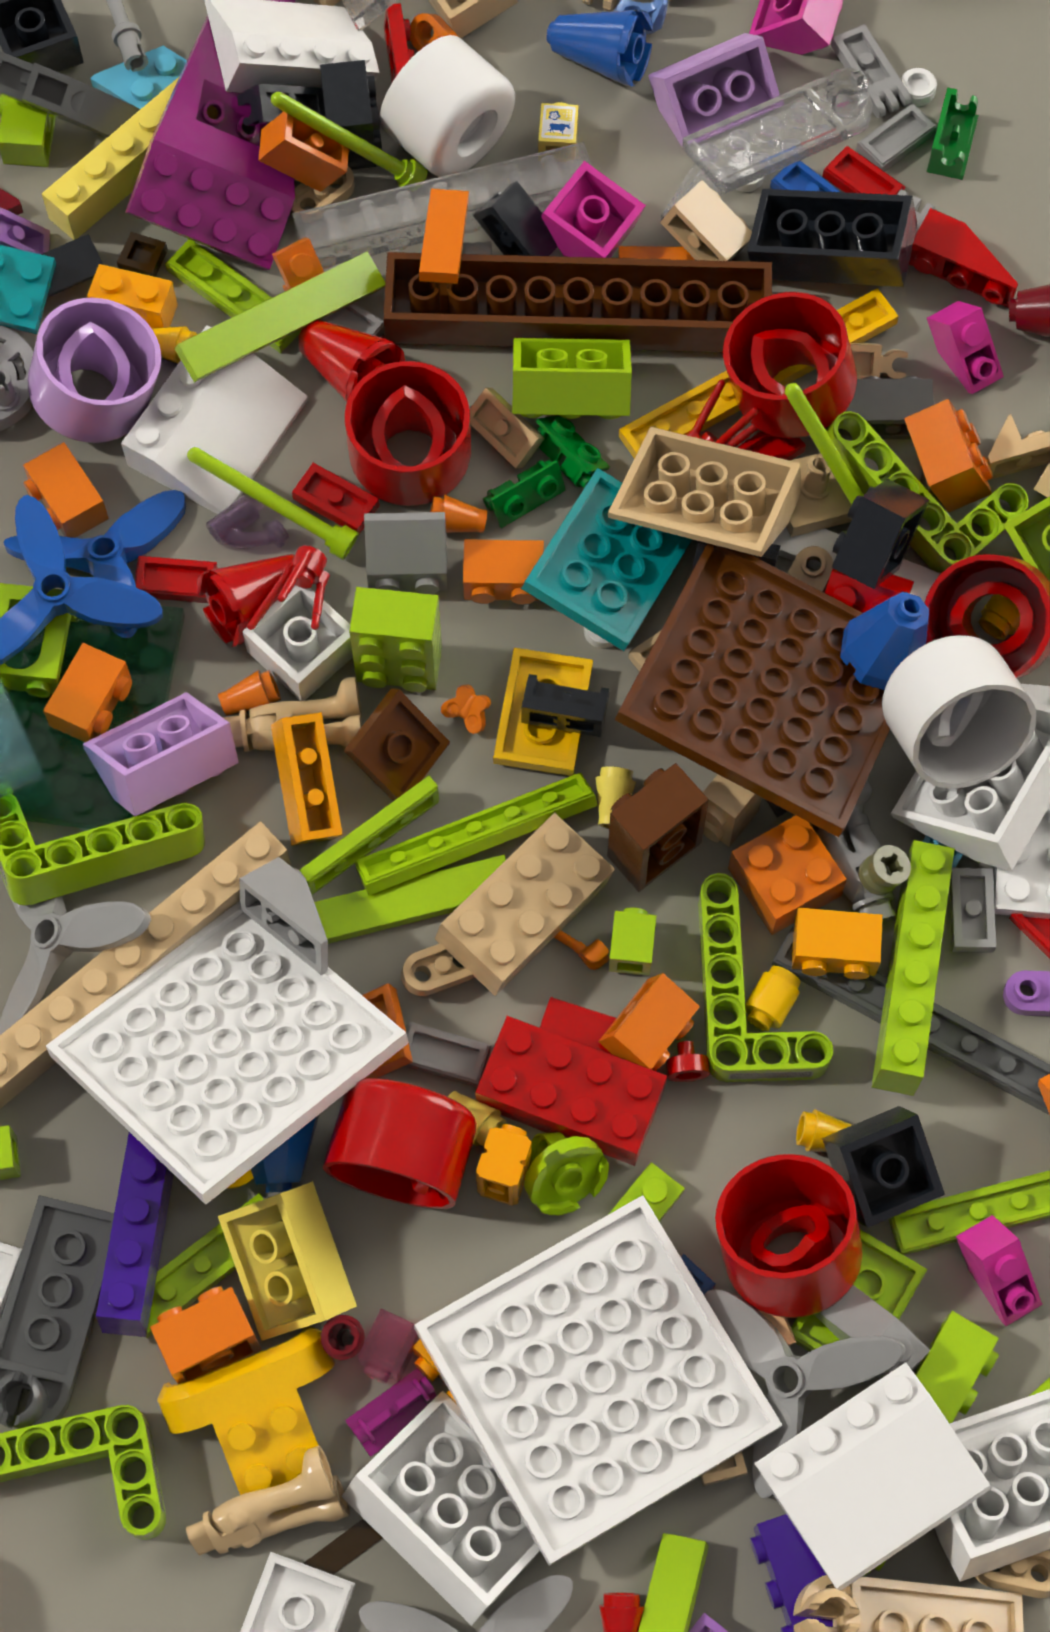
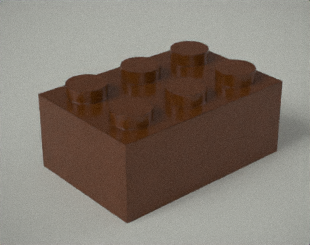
[607,763,709,892]

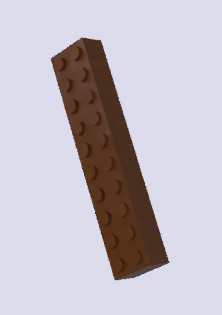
[384,252,772,352]

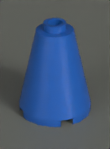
[547,10,653,87]

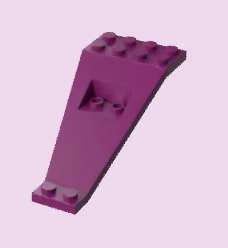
[125,0,296,271]

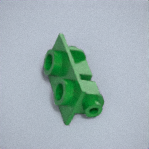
[536,415,610,488]
[483,459,566,529]

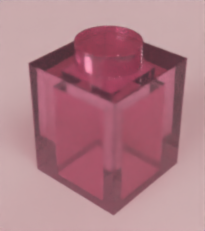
[357,1308,420,1384]

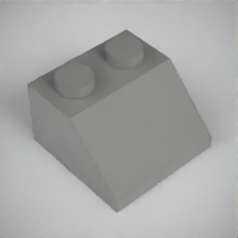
[364,512,448,595]

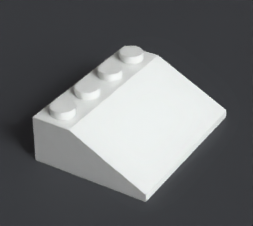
[204,0,380,93]
[121,325,308,518]
[891,701,1050,871]
[755,1362,992,1590]
[935,1389,1050,1582]
[341,1391,540,1626]

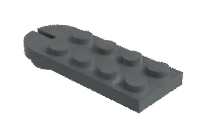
[0,1195,114,1429]

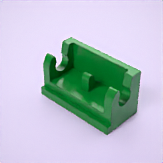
[927,87,979,180]

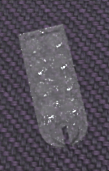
[682,67,873,195]

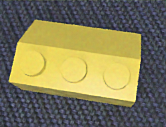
[218,1181,357,1341]

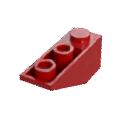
[909,208,1018,308]

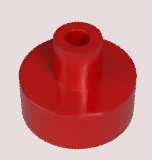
[666,1041,710,1082]

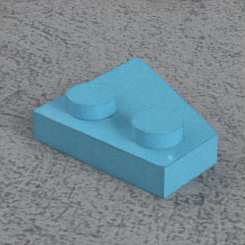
[90,45,187,109]

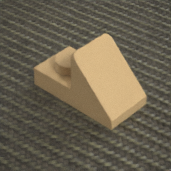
[987,414,1050,480]

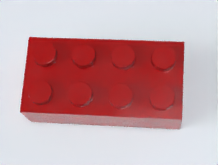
[475,1016,667,1166]

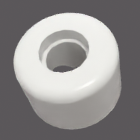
[380,35,515,177]
[882,635,1036,788]

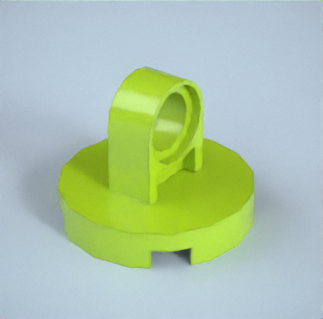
[524,1132,609,1216]

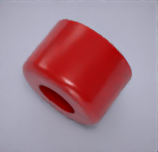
[723,292,857,438]
[345,361,471,506]
[924,554,1050,679]
[323,1078,477,1209]
[715,1154,863,1318]

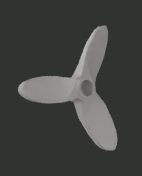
[0,896,151,1035]
[705,1289,905,1498]
[359,1575,573,1632]

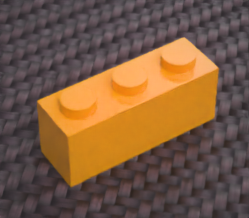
[271,712,343,846]

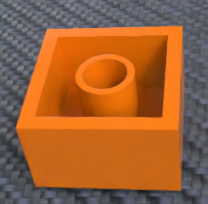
[904,399,994,512]
[728,815,847,935]
[150,1286,262,1384]

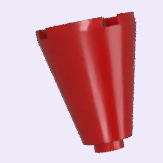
[299,320,405,402]
[197,554,294,647]

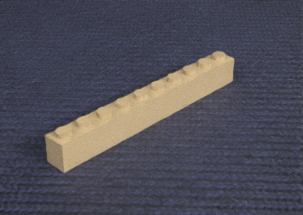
[0,821,292,1109]

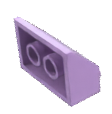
[648,33,784,150]
[83,692,239,816]

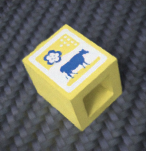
[538,102,579,165]

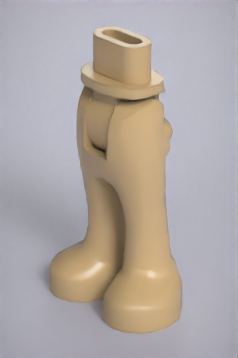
[223,677,363,752]
[186,1445,350,1556]

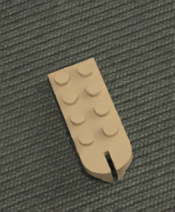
[793,1575,1024,1632]

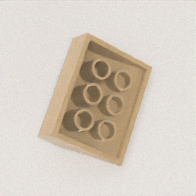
[608,427,801,557]

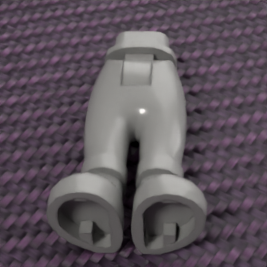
[817,779,896,923]

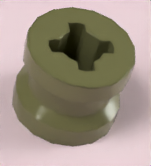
[858,845,911,895]

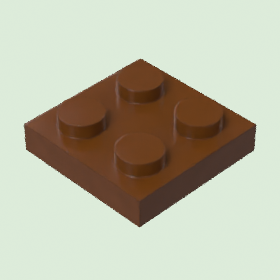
[344,688,450,801]

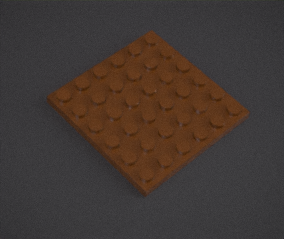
[614,543,890,837]

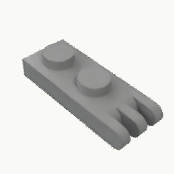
[831,24,912,118]

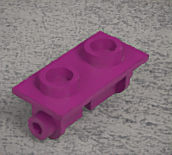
[345,1368,437,1458]

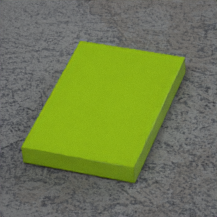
[791,1229,928,1384]

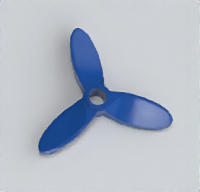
[3,490,186,638]
[0,495,163,665]

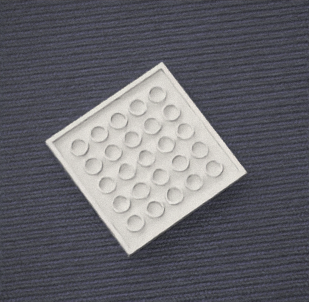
[46,901,409,1204]
[414,1195,782,1566]

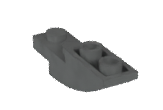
[0,51,140,137]

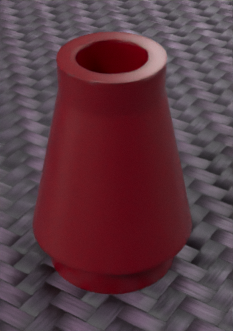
[321,1315,365,1360]

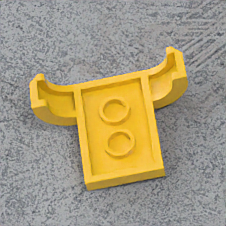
[157,1326,335,1495]

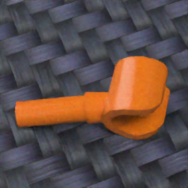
[554,930,610,970]

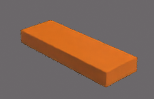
[419,189,469,284]

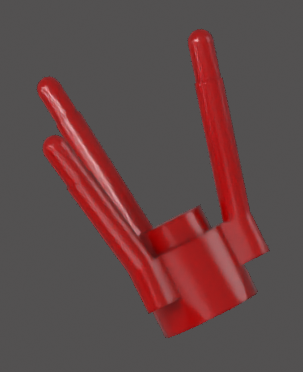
[687,379,759,447]
[247,545,330,630]

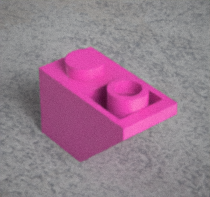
[927,301,1004,394]
[956,1215,1042,1326]

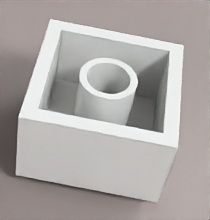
[242,585,353,701]

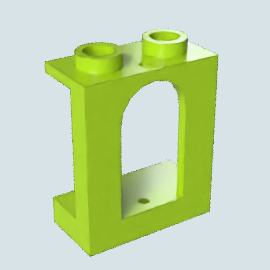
[0,583,77,698]

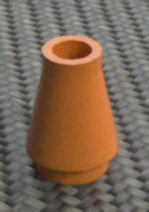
[430,494,487,533]
[218,670,281,716]

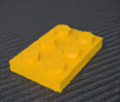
[493,647,593,776]

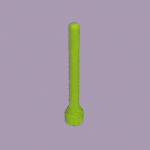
[271,92,428,193]
[785,383,864,505]
[187,447,359,560]

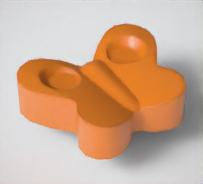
[441,684,491,734]

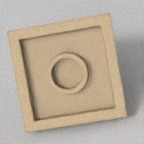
[786,453,852,537]

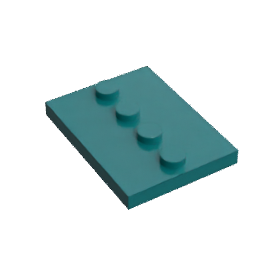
[521,468,692,651]

